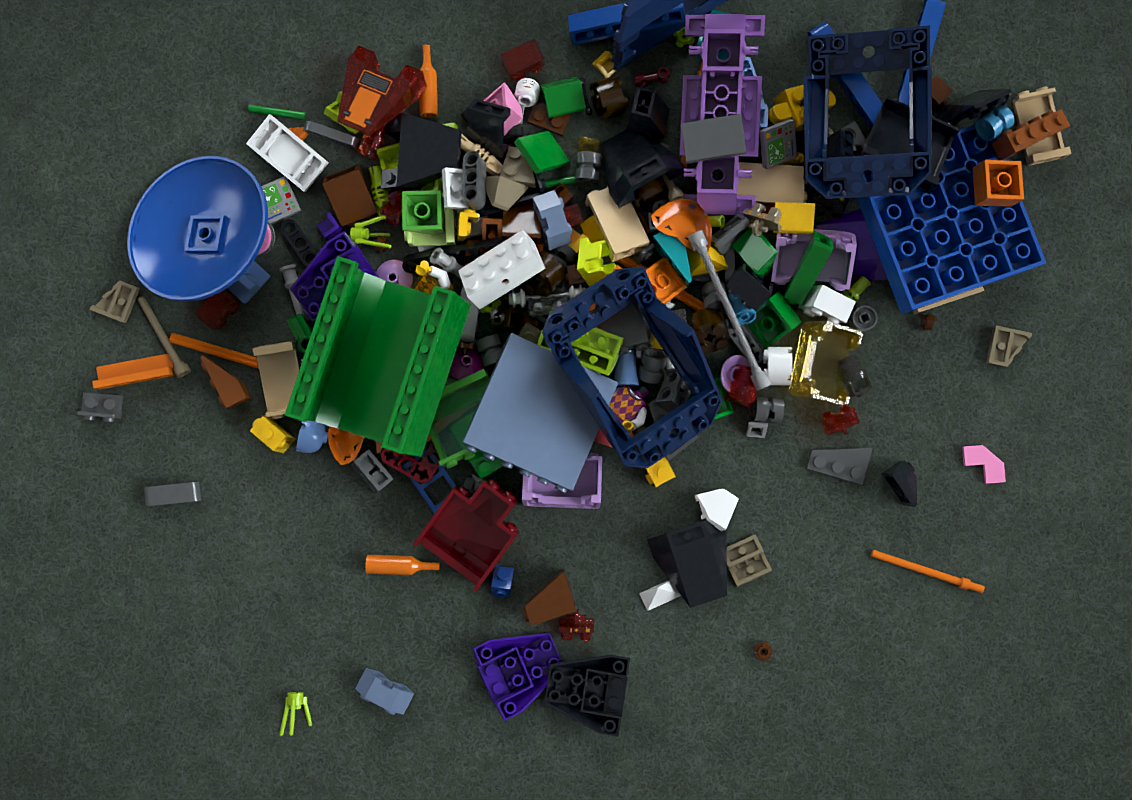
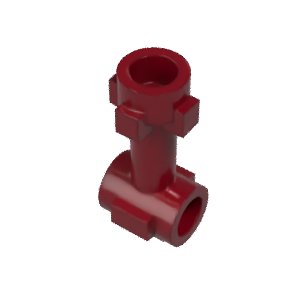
[634,67,670,88]

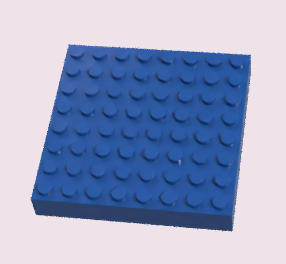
[857,125,1046,315]

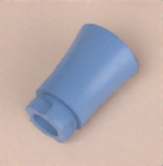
[614,350,640,388]

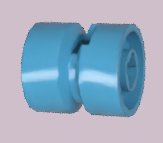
[975,105,1014,141]
[727,293,756,325]

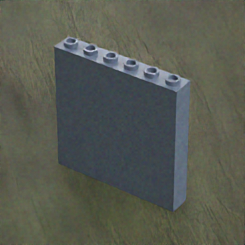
[461,333,618,493]

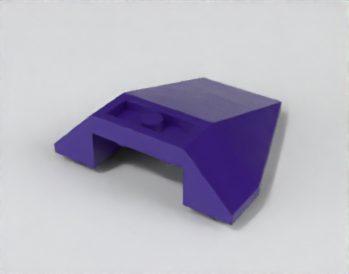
[814,208,888,281]
[290,231,379,321]
[472,632,562,721]

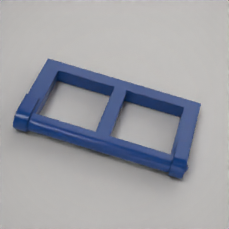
[401,447,456,513]

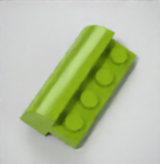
[537,310,624,376]

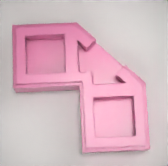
[962,445,1006,484]

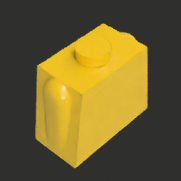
[250,415,296,453]

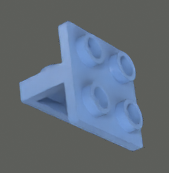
[228,261,271,304]

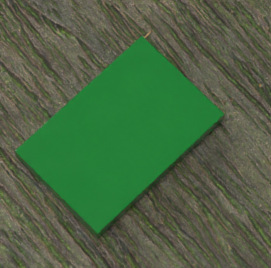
[514,131,570,174]

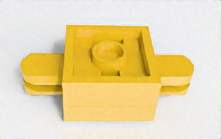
[768,85,836,132]

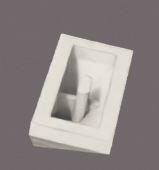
[639,580,681,611]

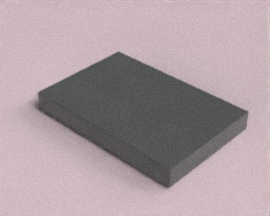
[681,114,747,164]

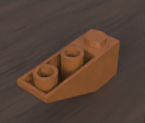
[201,355,251,409]

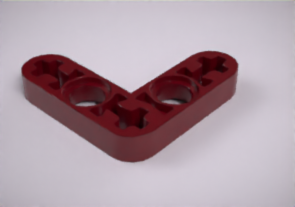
[381,433,451,484]

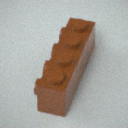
[992,109,1070,160]

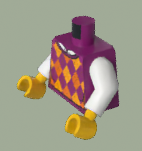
[609,385,649,435]

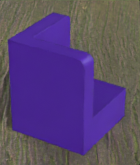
[317,212,344,241]

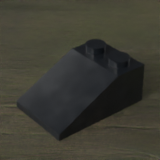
[726,260,774,311]

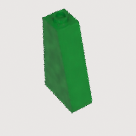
[784,231,833,305]

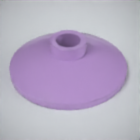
[376,260,413,288]
[720,355,751,393]

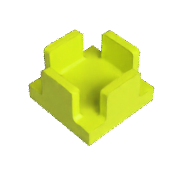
[577,237,616,287]

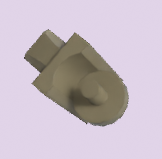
[743,203,782,236]

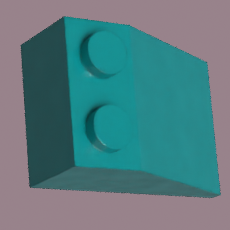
[651,225,692,286]

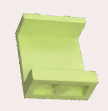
[404,208,456,247]

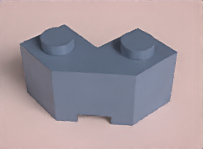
[533,190,573,250]
[355,668,414,715]

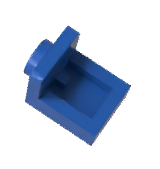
[491,566,514,598]

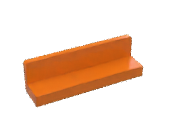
[92,354,175,390]

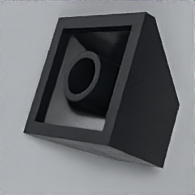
[882,461,917,507]

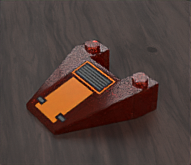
[337,46,427,136]

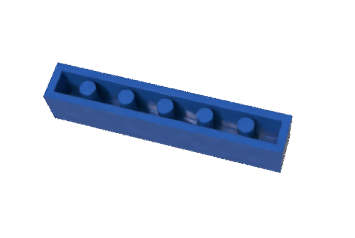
[568,2,686,45]

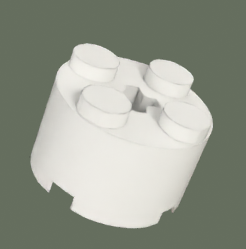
[763,347,792,385]

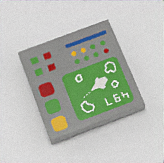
[760,119,797,169]
[261,176,302,226]

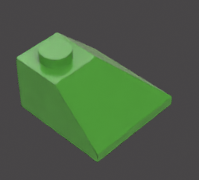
[402,190,445,234]

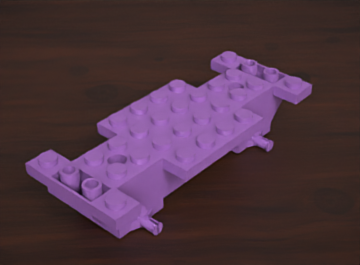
[680,14,765,216]

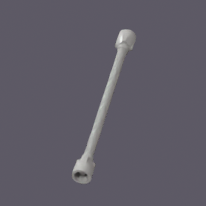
[688,230,771,390]

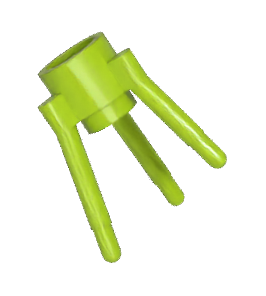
[350,215,391,248]
[279,692,312,736]

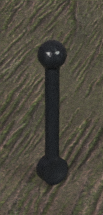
[579,77,593,115]

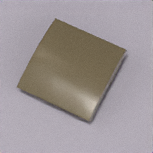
[727,534,772,587]

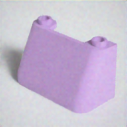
[771,229,857,291]
[522,453,602,509]

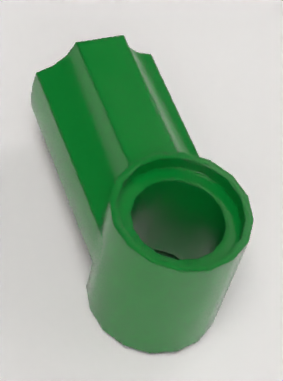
[287,313,312,353]

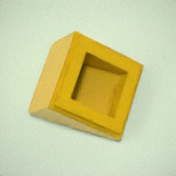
[592,51,616,78]

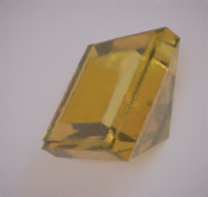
[578,136,599,153]

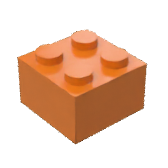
[973,160,1024,207]

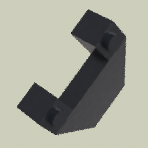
[381,112,462,196]

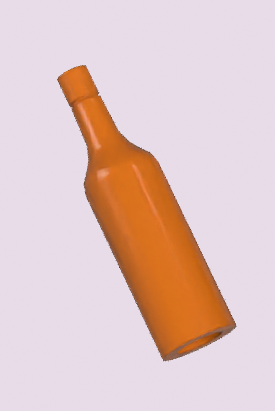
[418,44,438,118]
[366,555,440,575]

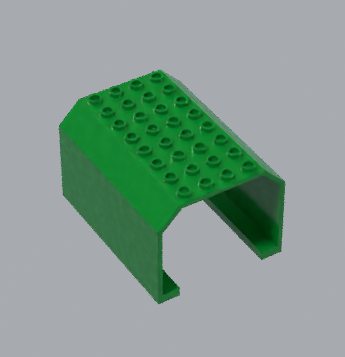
[285,256,471,457]

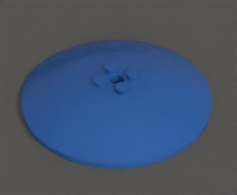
[127,156,268,302]

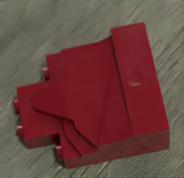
[413,478,519,592]

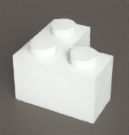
[798,285,856,325]

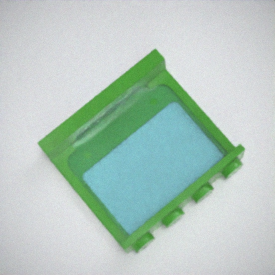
[429,369,490,468]

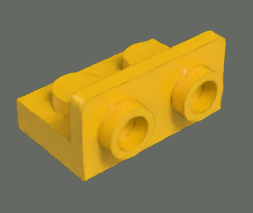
[456,209,480,242]
[645,457,676,487]

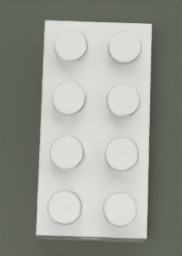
[458,230,545,309]

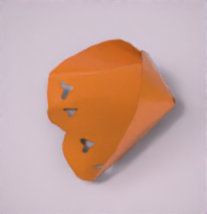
[651,198,712,252]
[328,426,365,465]

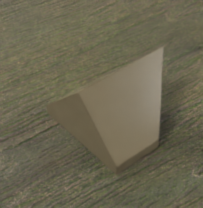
[486,176,529,211]

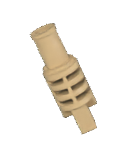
[461,134,503,176]

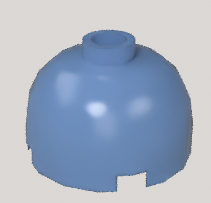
[296,420,328,453]

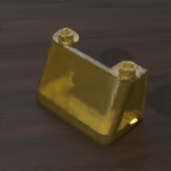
[790,321,863,407]

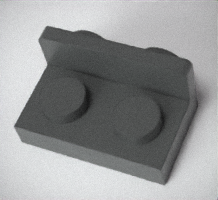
[77,392,123,422]

